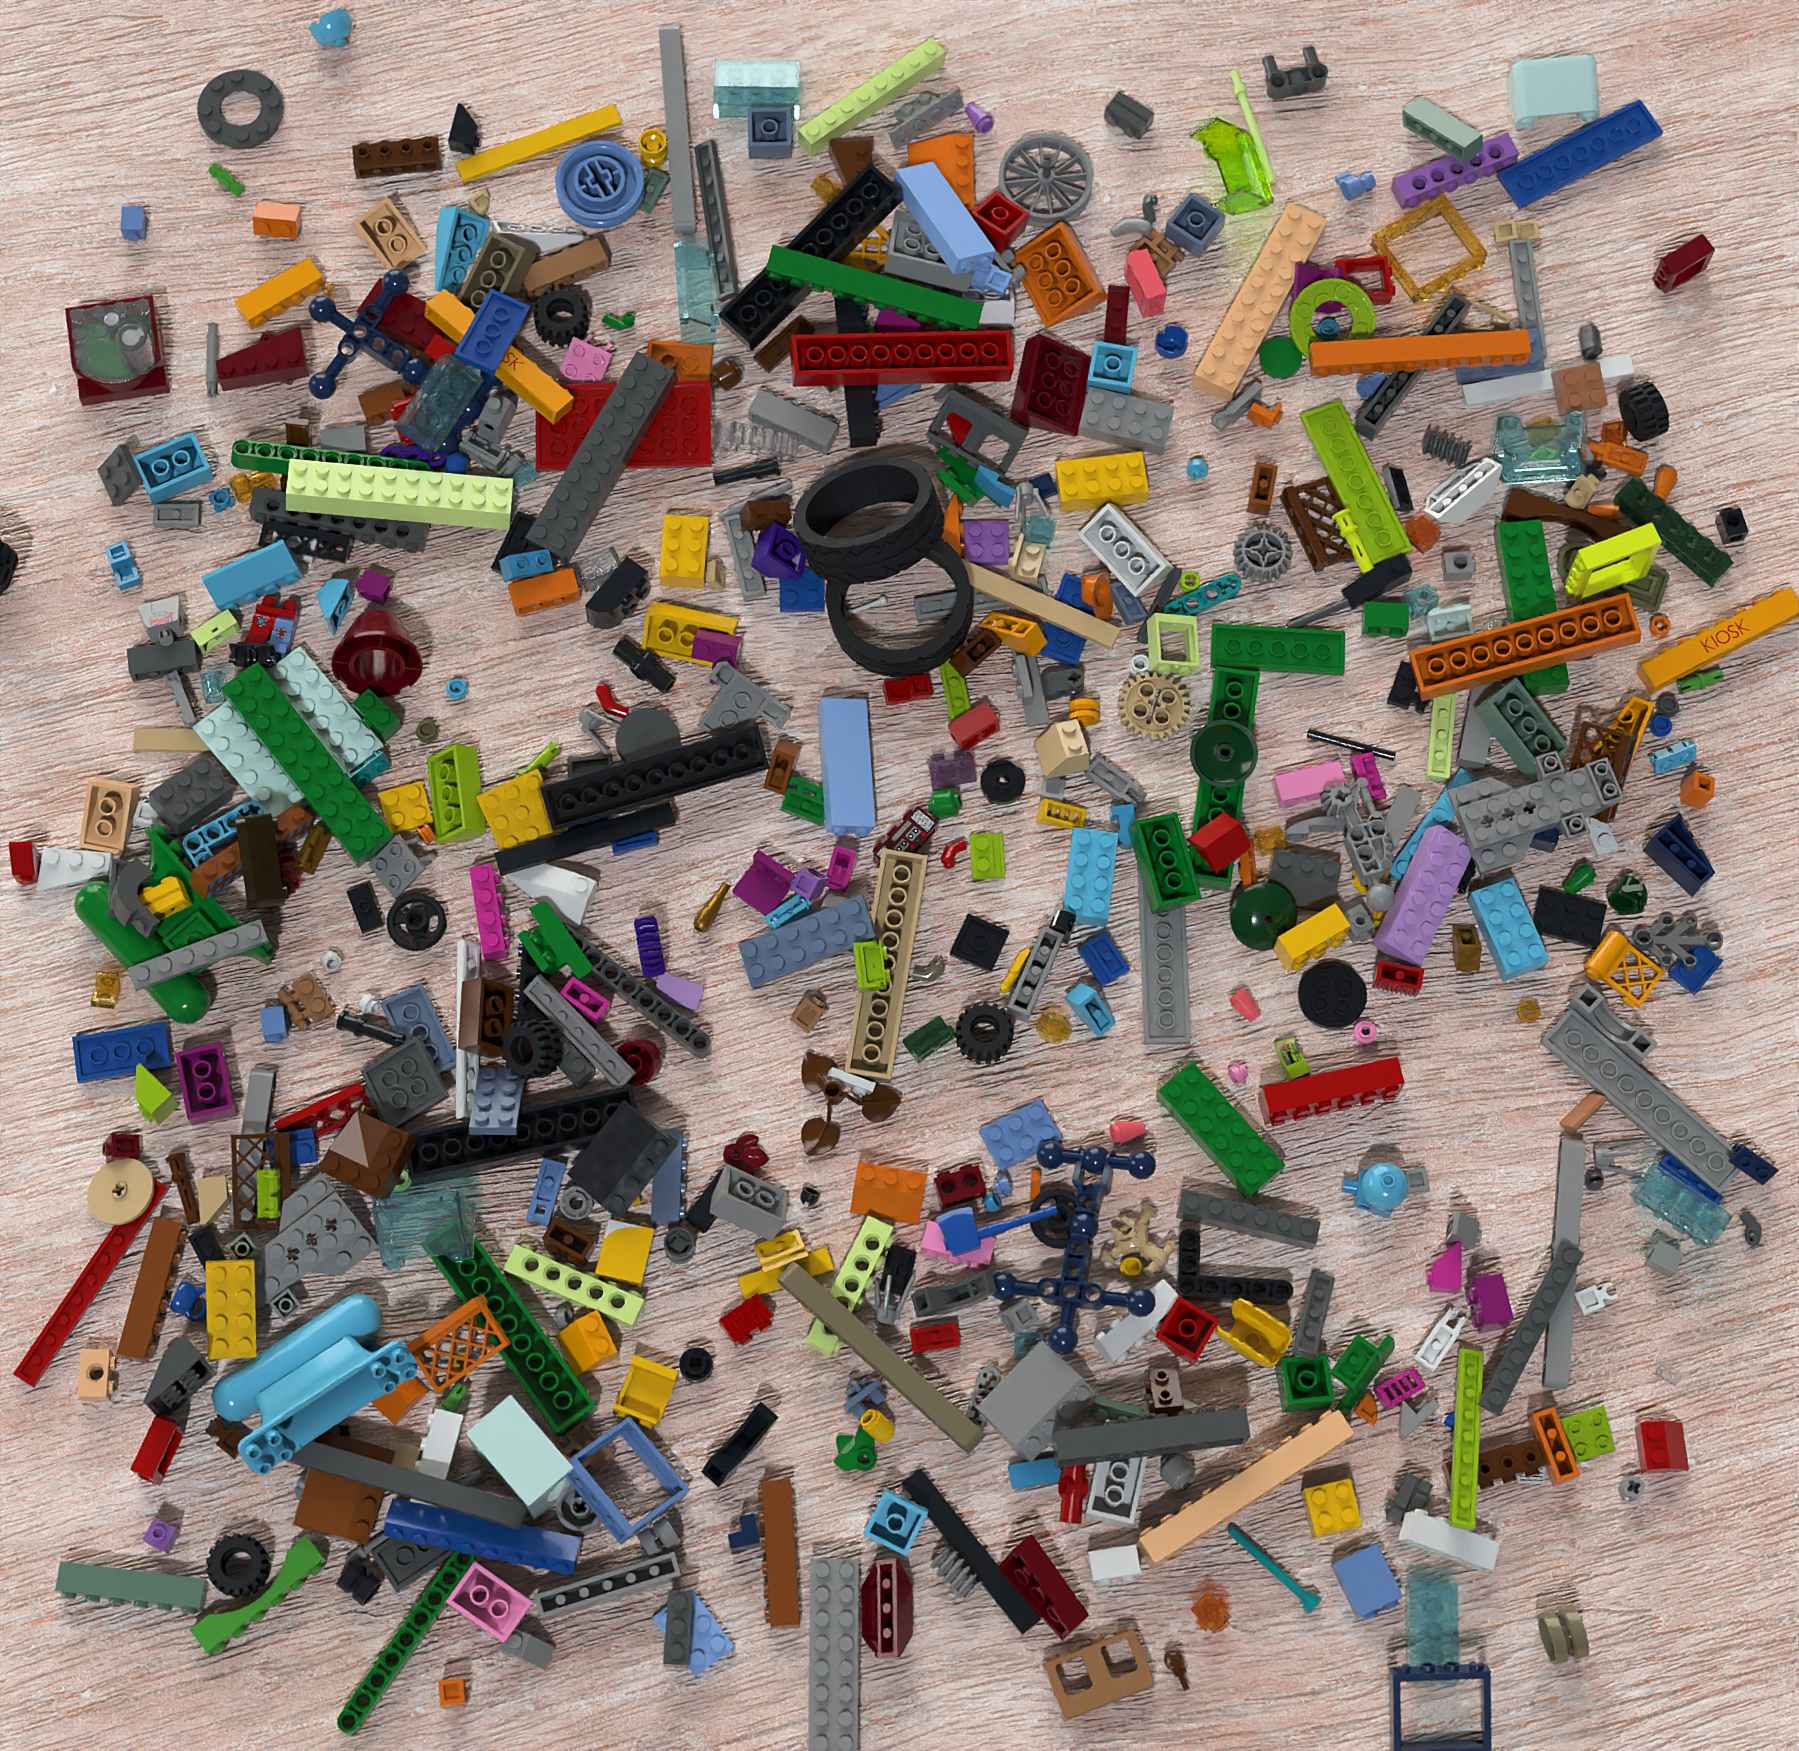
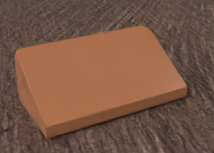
[1559,1093,1606,1135]

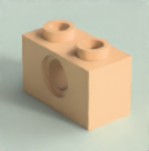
[77,1349,117,1401]

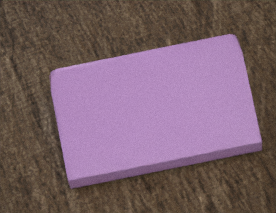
[654,973,704,1012]

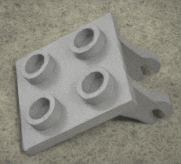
[368,834,436,899]

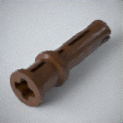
[165,1153,200,1225]

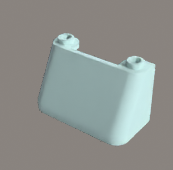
[1506,55,1600,129]

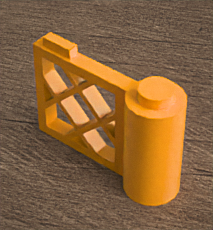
[840,225,889,273]
[1584,930,1665,1009]

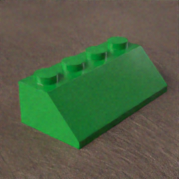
[1128,813,1202,915]

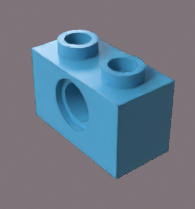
[499,549,553,582]

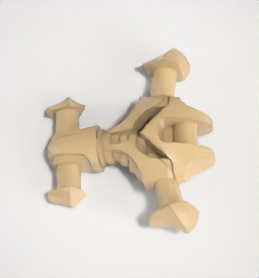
[1100,1203,1179,1278]

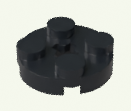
[980,760,1026,805]

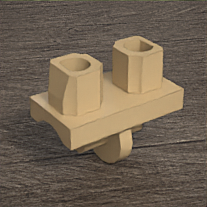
[1563,474,1600,511]

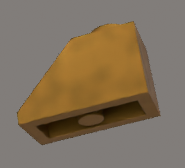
[1452,925,1482,973]

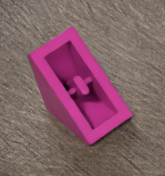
[826,845,857,893]

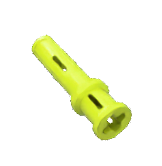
[1332,508,1374,575]

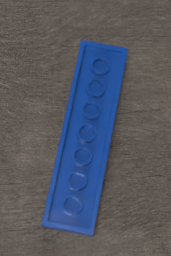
[1496,99,1663,210]

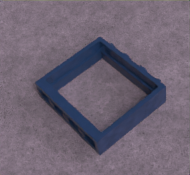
[1389,1661,1492,1751]

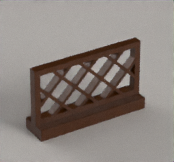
[1280,478,1362,573]
[1569,721,1638,824]
[231,1132,291,1230]

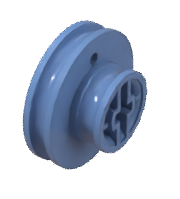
[555,140,645,229]

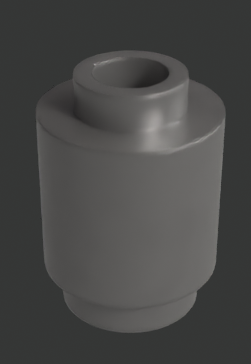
[1578,325,1603,359]

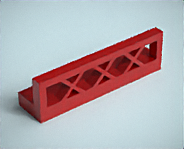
[274,1082,370,1140]

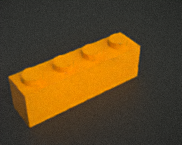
[235,257,325,330]

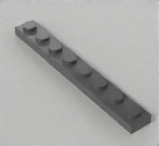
[694,139,739,302]
[1477,1241,1584,1416]

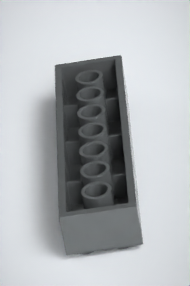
[1051,1405,1251,1468]

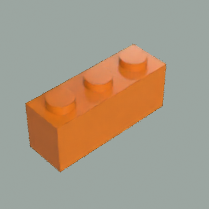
[508,568,581,616]
[1527,1407,1580,1487]

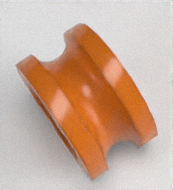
[1649,616,1671,638]
[416,823,437,846]

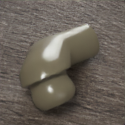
[912,959,945,982]

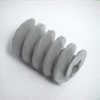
[930,1547,983,1601]

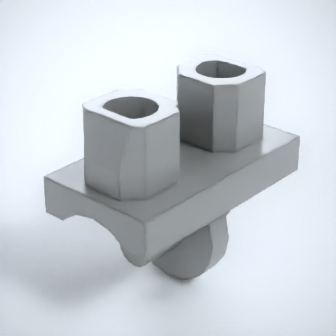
[993,249,1027,291]

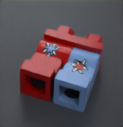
[244,595,299,659]

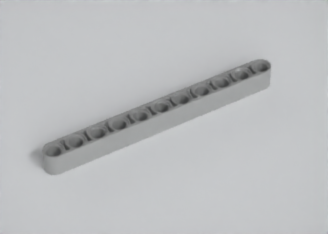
[658,25,696,234]
[1542,1138,1585,1390]

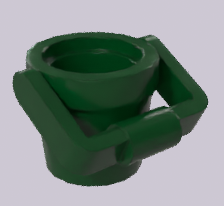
[1608,876,1648,915]

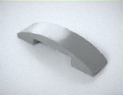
[1284,816,1377,841]

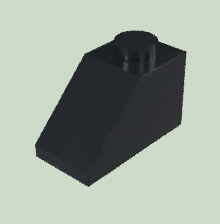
[448,103,482,155]

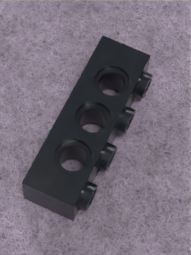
[513,943,550,1023]

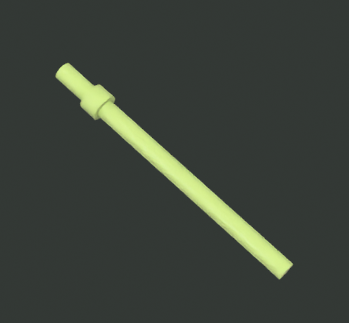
[1230,70,1277,185]

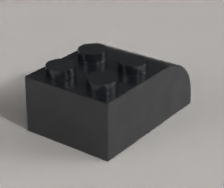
[585,557,650,629]

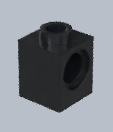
[1715,508,1749,545]

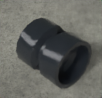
[336,1560,383,1607]

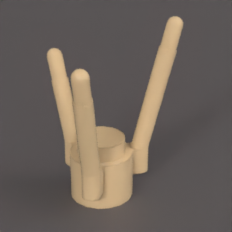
[1456,300,1512,332]

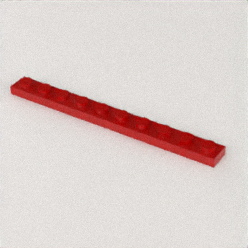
[13,1179,169,1388]

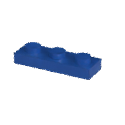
[1656,1153,1723,1213]

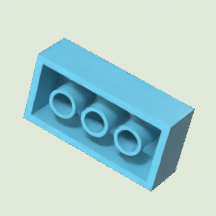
[1063,827,1119,927]
[1467,877,1549,982]

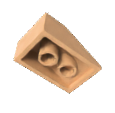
[350,197,427,271]
[79,777,141,855]

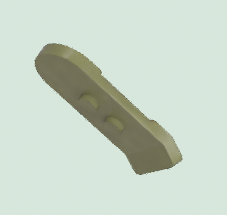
[1557,542,1669,613]

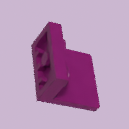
[1292,263,1345,315]
[732,849,795,916]

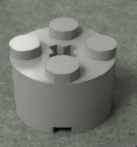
[556,1485,602,1535]

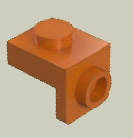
[1247,402,1283,430]

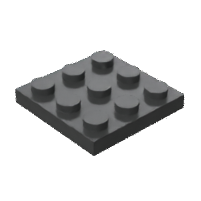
[360,1036,450,1129]

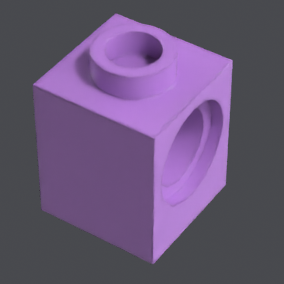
[790,866,829,900]
[142,1518,180,1554]

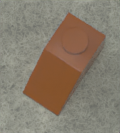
[763,739,802,795]

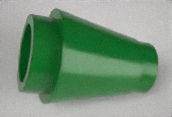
[1562,863,1597,896]

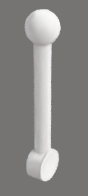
[843,596,887,617]

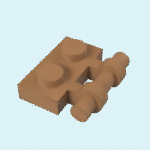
[1130,229,1186,280]
[277,973,335,1031]
[554,1420,615,1472]

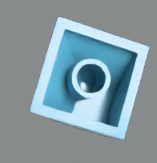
[317,579,354,636]

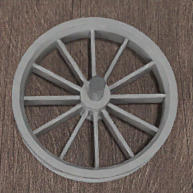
[998,134,1093,228]

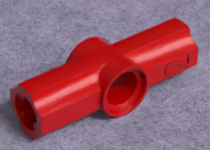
[1058,1464,1089,1524]

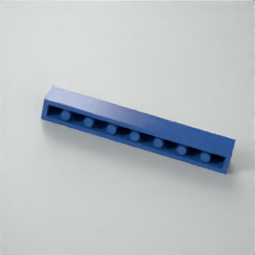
[384,1498,581,1575]

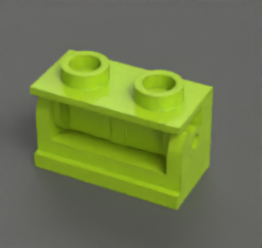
[853,940,890,993]

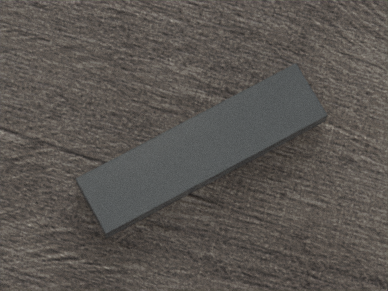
[1292,1272,1335,1360]

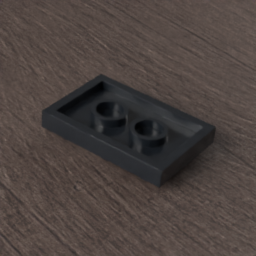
[1532,888,1607,949]

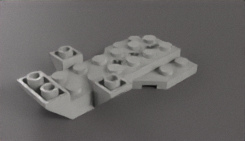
[1447,750,1624,875]
[201,1172,379,1322]

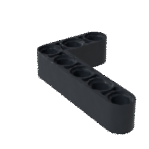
[1176,1229,1293,1306]

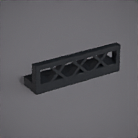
[258,520,354,564]

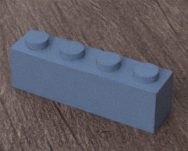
[651,1129,688,1226]

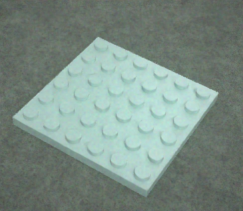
[192,646,384,818]

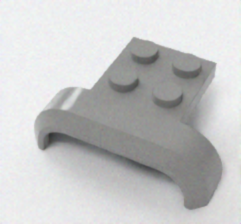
[696,661,791,737]

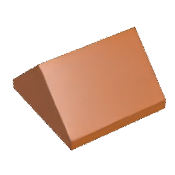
[370,1378,429,1426]

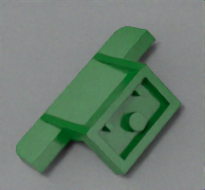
[935,447,1002,508]
[517,902,592,980]
[1329,1334,1395,1417]

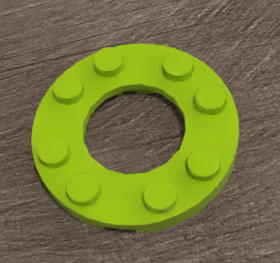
[1289,278,1376,359]

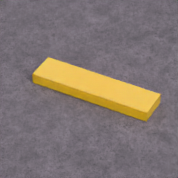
[737,1247,834,1301]

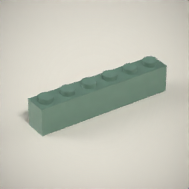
[55,1561,208,1614]

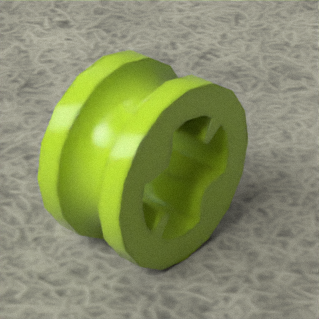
[1179,571,1200,594]

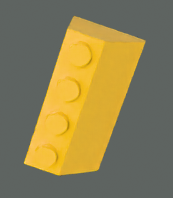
[641,601,739,666]

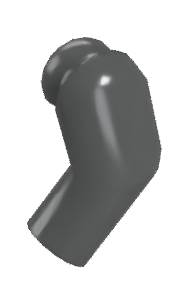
[1142,194,1158,223]
[1739,1211,1762,1246]

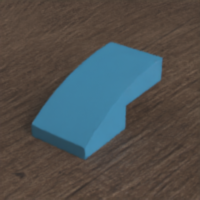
[974,465,1016,509]
[104,540,142,591]
[1008,1458,1062,1490]

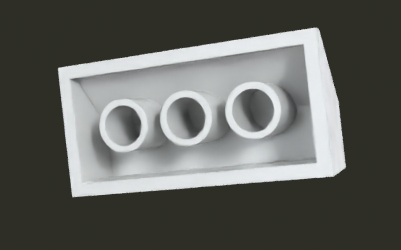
[1078,503,1174,598]

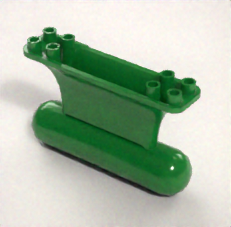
[74,824,276,1024]

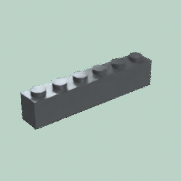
[1176,1189,1321,1250]

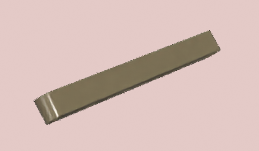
[777,1262,985,1454]

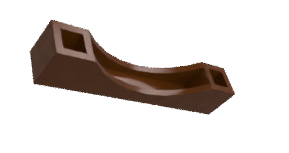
[1501,488,1633,559]

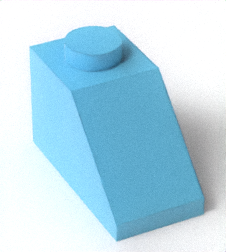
[1064,983,1116,1038]

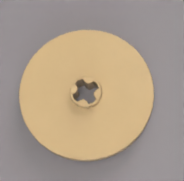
[87,1158,155,1225]

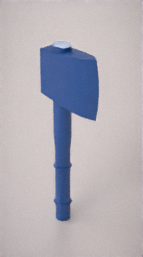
[936,1205,1058,1257]

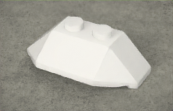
[1424,457,1503,524]

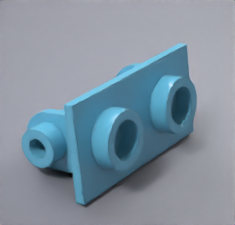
[1648,740,1697,775]
[764,894,814,931]

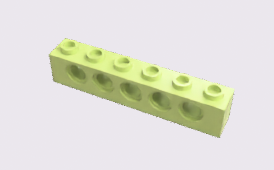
[806,1215,895,1357]
[503,1244,645,1330]

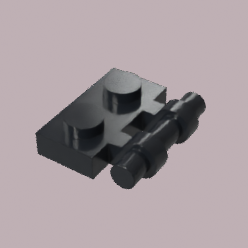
[1387,661,1430,714]

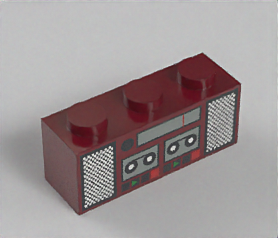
[872,806,938,867]

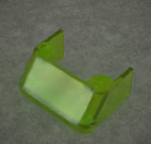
[1189,117,1274,216]

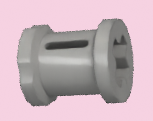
[1619,1476,1645,1501]

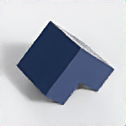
[728,1513,761,1553]

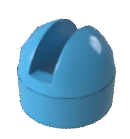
[982,1192,1002,1213]

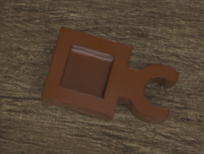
[205,1418,245,1460]

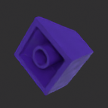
[751,522,806,580]

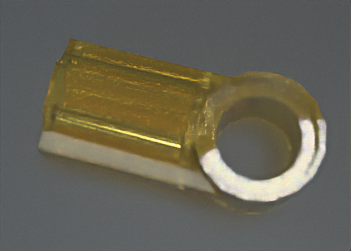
[810,175,843,205]
[229,471,277,503]

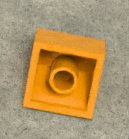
[556,1310,619,1378]

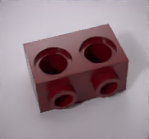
[933,1164,987,1210]

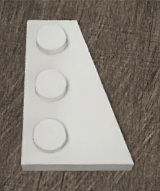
[36,847,113,893]

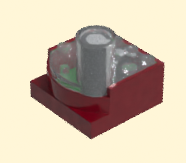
[65,295,170,406]

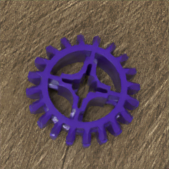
[634,916,665,978]

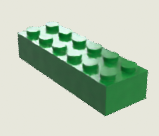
[1156,1062,1286,1201]

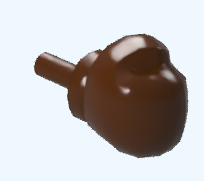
[1163,1650,1190,1691]

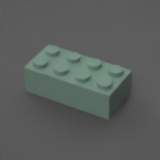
[1474,677,1570,780]

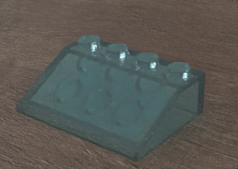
[713,59,800,119]

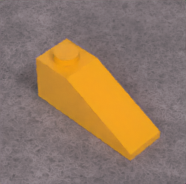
[978,611,1048,657]

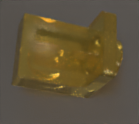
[91,971,121,1009]

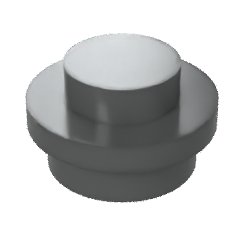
[1656,696,1679,718]

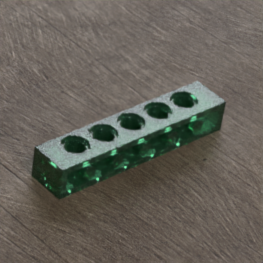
[1612,477,1734,588]

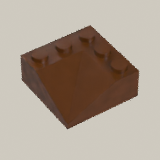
[318,1111,418,1203]

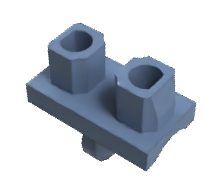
[843,1378,887,1421]

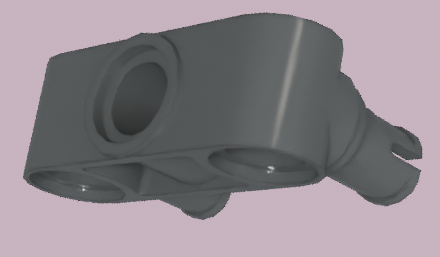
[1262,46,1328,100]

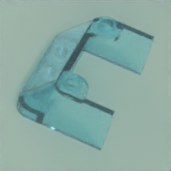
[674,241,719,344]

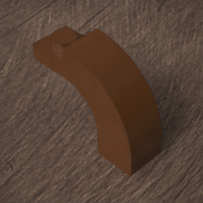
[280,417,312,492]

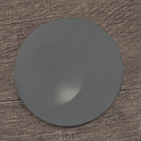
[615,708,681,762]

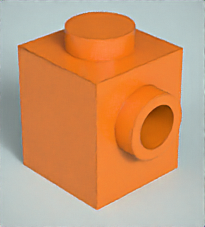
[1680,771,1715,810]

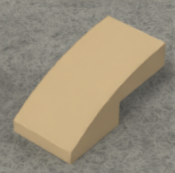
[1493,218,1540,245]

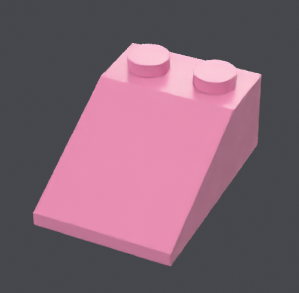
[446,1561,533,1644]

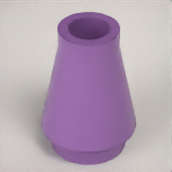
[964,103,994,134]

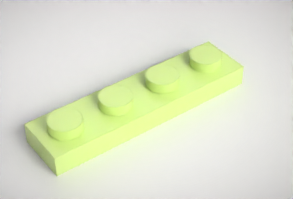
[1426,694,1456,781]

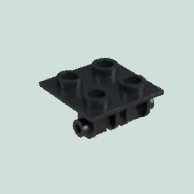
[229,642,279,668]

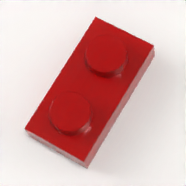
[945,412,972,448]
[909,1323,960,1354]

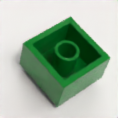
[1275,1355,1335,1413]

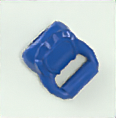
[170,1282,207,1322]

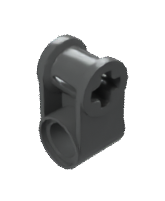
[1040,668,1084,700]

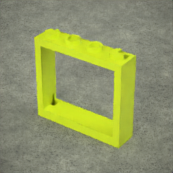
[1564,523,1662,604]

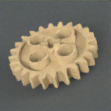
[1117,671,1190,743]

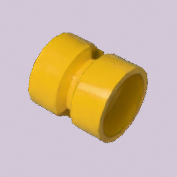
[638,129,668,168]

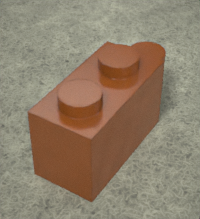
[358,382,422,427]

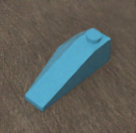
[435,207,490,295]

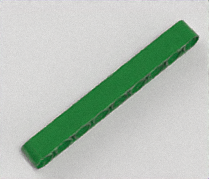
[231,439,431,475]
[337,1551,476,1735]

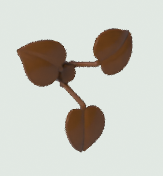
[801,1052,901,1156]

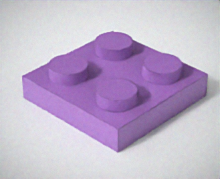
[964,521,1009,566]

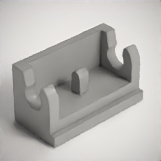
[459,430,511,474]

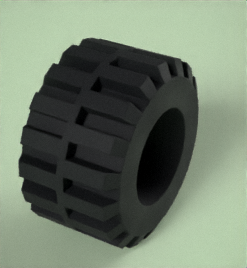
[533,287,589,348]
[1619,381,1669,442]
[955,1001,1014,1065]
[501,1018,564,1079]
[206,1533,271,1598]

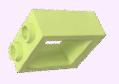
[1147,613,1200,676]

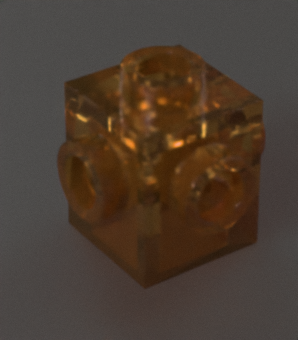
[1190,1592,1232,1633]

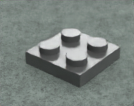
[97,444,143,506]

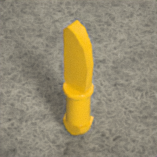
[1000,949,1031,993]

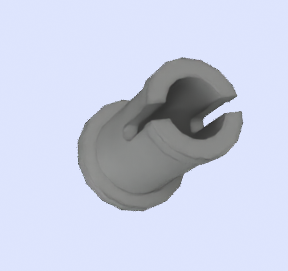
[496,453,524,479]

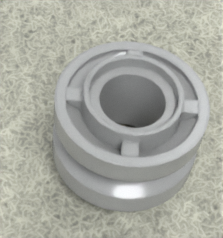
[559,1187,593,1221]

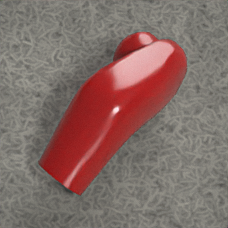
[595,683,629,718]

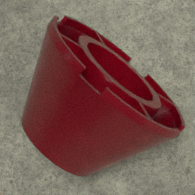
[331,610,423,697]

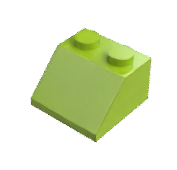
[135,1063,179,1125]

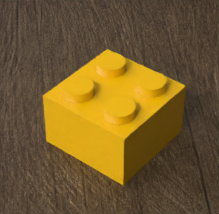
[1301,1479,1363,1540]

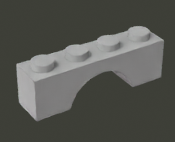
[1568,983,1658,1066]

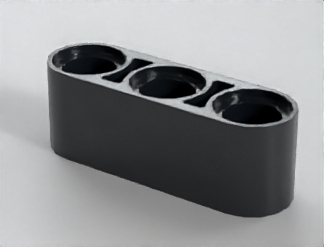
[685,1166,725,1234]

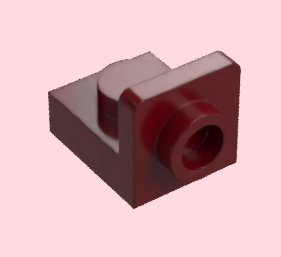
[102,1134,140,1163]

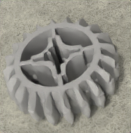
[1233,525,1293,584]

